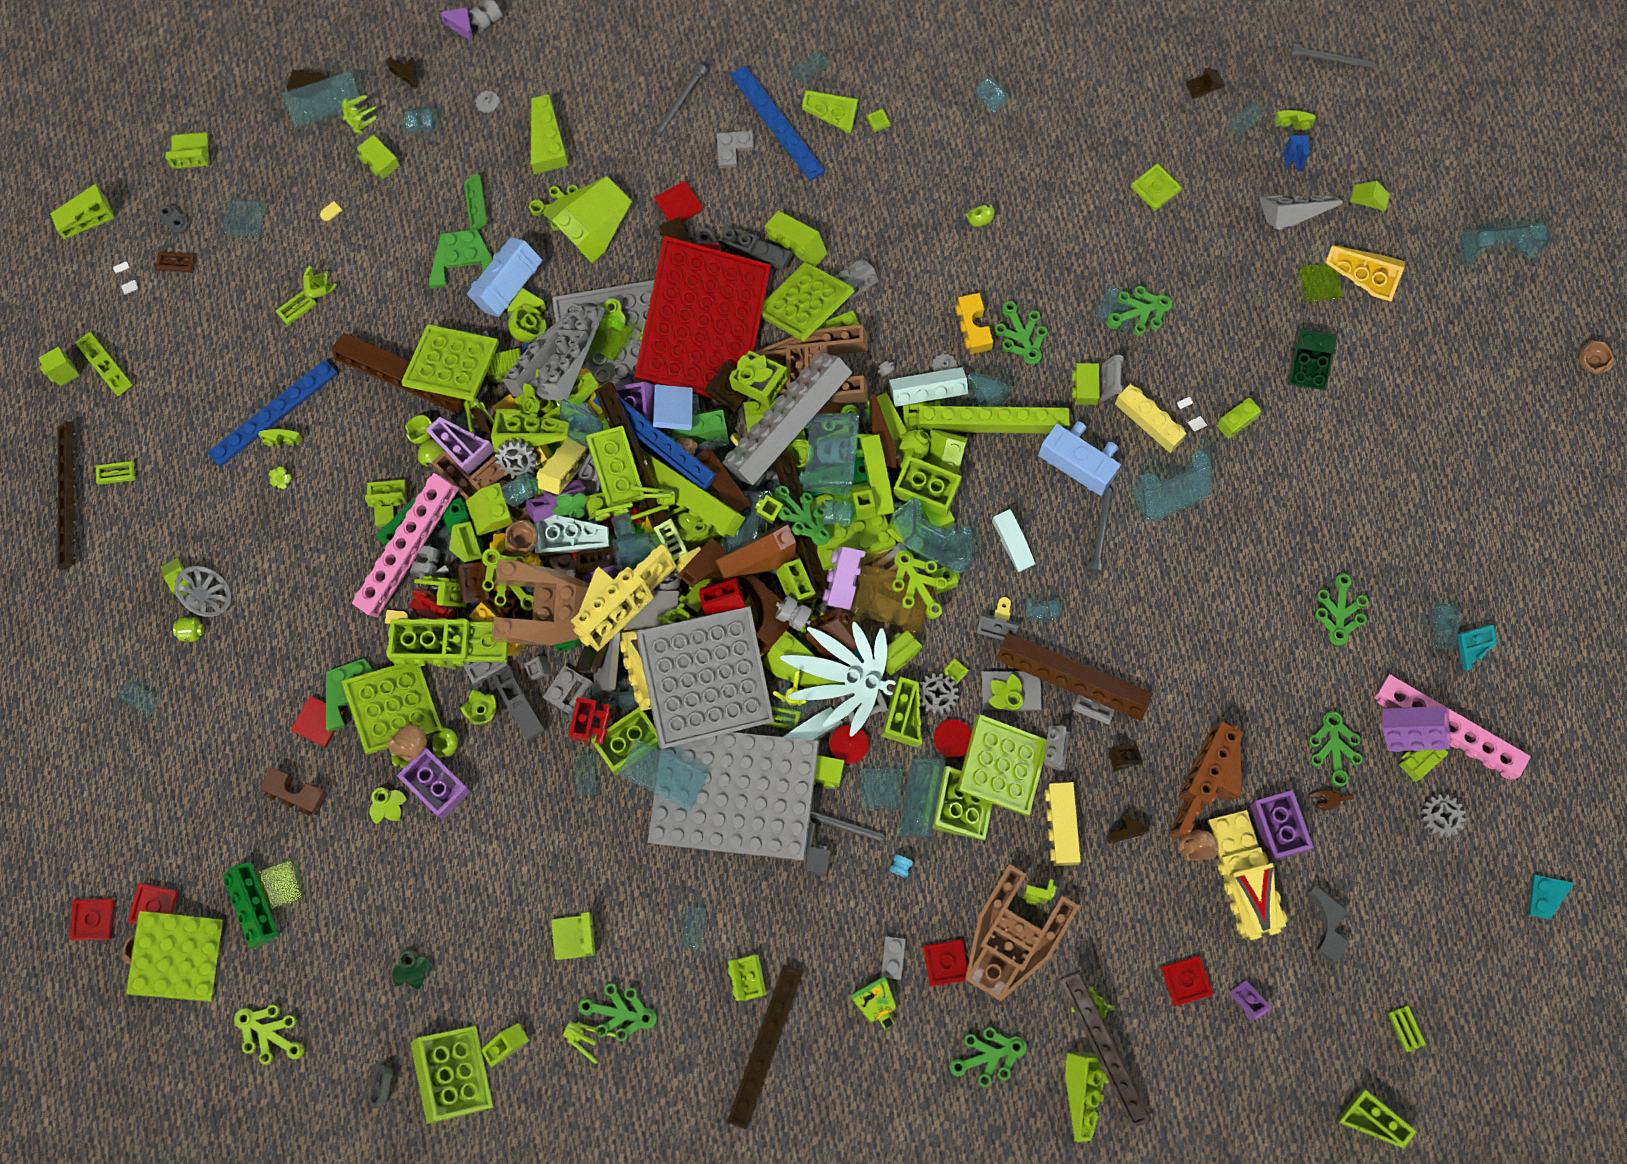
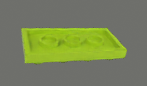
[586,426,645,508]

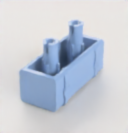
[467,237,542,317]
[1038,421,1121,496]

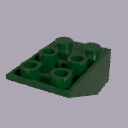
[1289,328,1337,391]

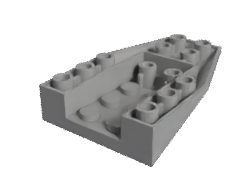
[502,306,605,402]

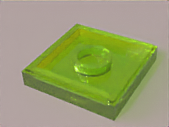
[1299,264,1343,303]
[590,312,634,362]
[255,860,303,911]

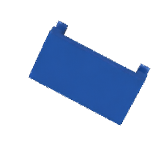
[1283,135,1309,171]

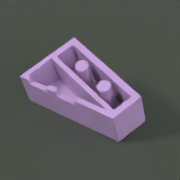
[426,417,494,475]
[823,547,865,610]

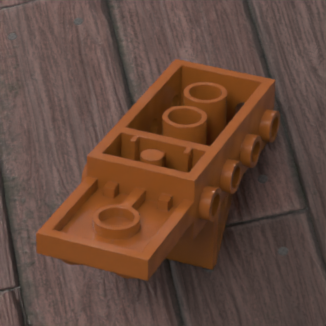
[1168,722,1243,839]

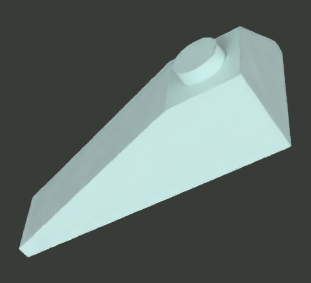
[534,515,609,556]

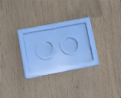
[653,384,693,430]

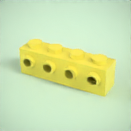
[1115,384,1186,453]
[537,431,591,495]
[1044,782,1080,866]

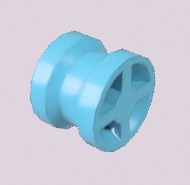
[889,855,913,878]

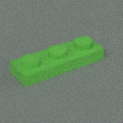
[464,174,487,231]

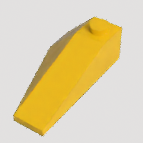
[1326,245,1405,302]

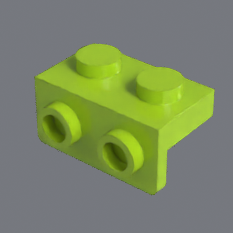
[365,480,407,508]
[1022,879,1056,905]
[728,955,767,1001]

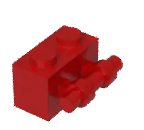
[698,576,746,616]
[409,587,456,620]
[569,697,611,744]

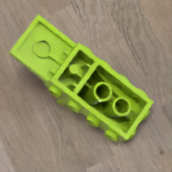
[386,618,509,669]

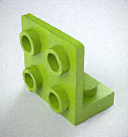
[166,132,208,169]
[586,492,633,522]
[414,576,467,607]
[552,912,596,960]

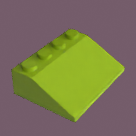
[410,1026,493,1124]

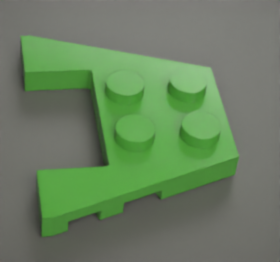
[429,229,492,289]
[326,658,374,733]

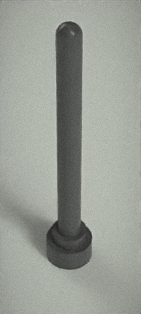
[1290,43,1376,68]
[656,63,708,135]
[1087,487,1112,574]
[810,811,886,841]

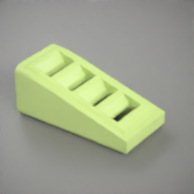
[654,519,688,561]

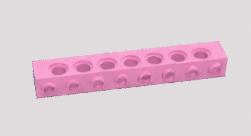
[352,473,459,618]
[1374,674,1531,780]

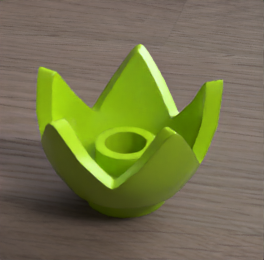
[303,265,336,298]
[898,429,930,460]
[460,690,496,725]

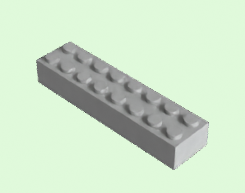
[722,352,852,485]

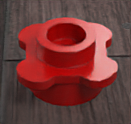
[629,507,644,525]

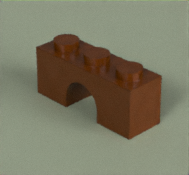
[259,767,328,816]

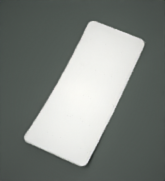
[113,262,138,294]
[1177,397,1207,431]

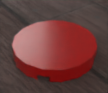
[933,719,972,759]
[830,725,869,764]

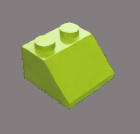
[923,429,968,475]
[466,483,513,536]

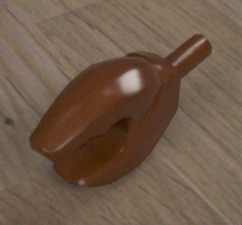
[1308,790,1354,810]

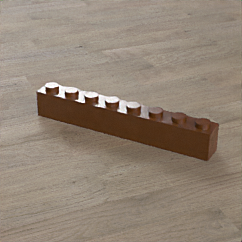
[331,333,466,415]
[996,633,1153,721]

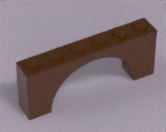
[678,538,790,653]

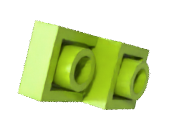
[1274,110,1316,130]
[258,429,303,447]

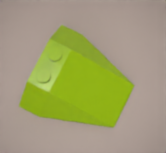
[543,176,632,264]

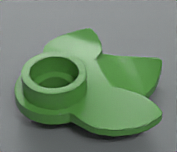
[551,493,587,519]

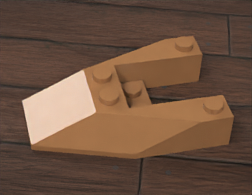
[753,325,868,404]
[431,417,544,523]
[491,560,590,646]
[965,864,1079,1001]

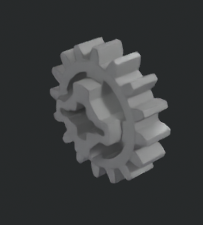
[495,438,537,479]
[919,673,959,716]
[1420,794,1466,838]

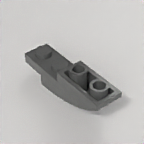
[718,226,792,270]
[492,665,545,741]

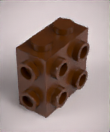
[805,607,857,660]

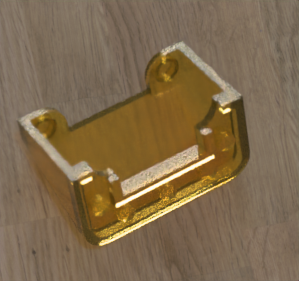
[845,565,932,635]

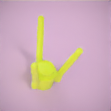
[773,671,806,706]

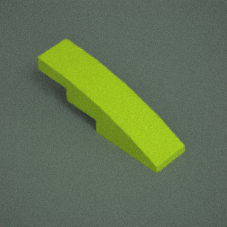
[75,332,133,396]
[860,435,895,516]

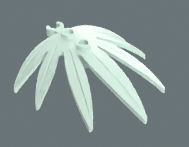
[780,622,896,736]

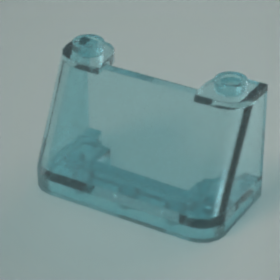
[1459,223,1551,267]
[799,413,859,495]
[1130,448,1213,522]
[892,498,973,573]

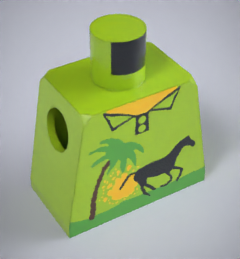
[851,976,896,1030]

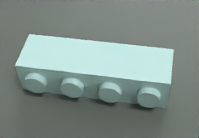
[889,367,968,407]

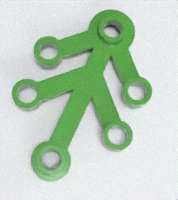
[1106,286,1172,336]
[995,301,1048,365]
[772,486,830,546]
[1315,573,1368,646]
[1308,711,1363,787]
[578,984,657,1042]
[949,1028,1026,1087]

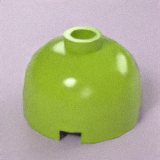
[508,305,546,343]

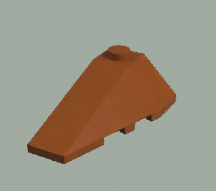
[715,525,796,578]

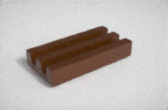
[155,252,196,273]

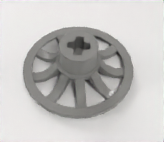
[175,566,231,617]

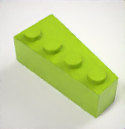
[531,94,569,174]

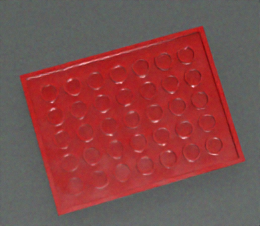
[634,236,771,406]

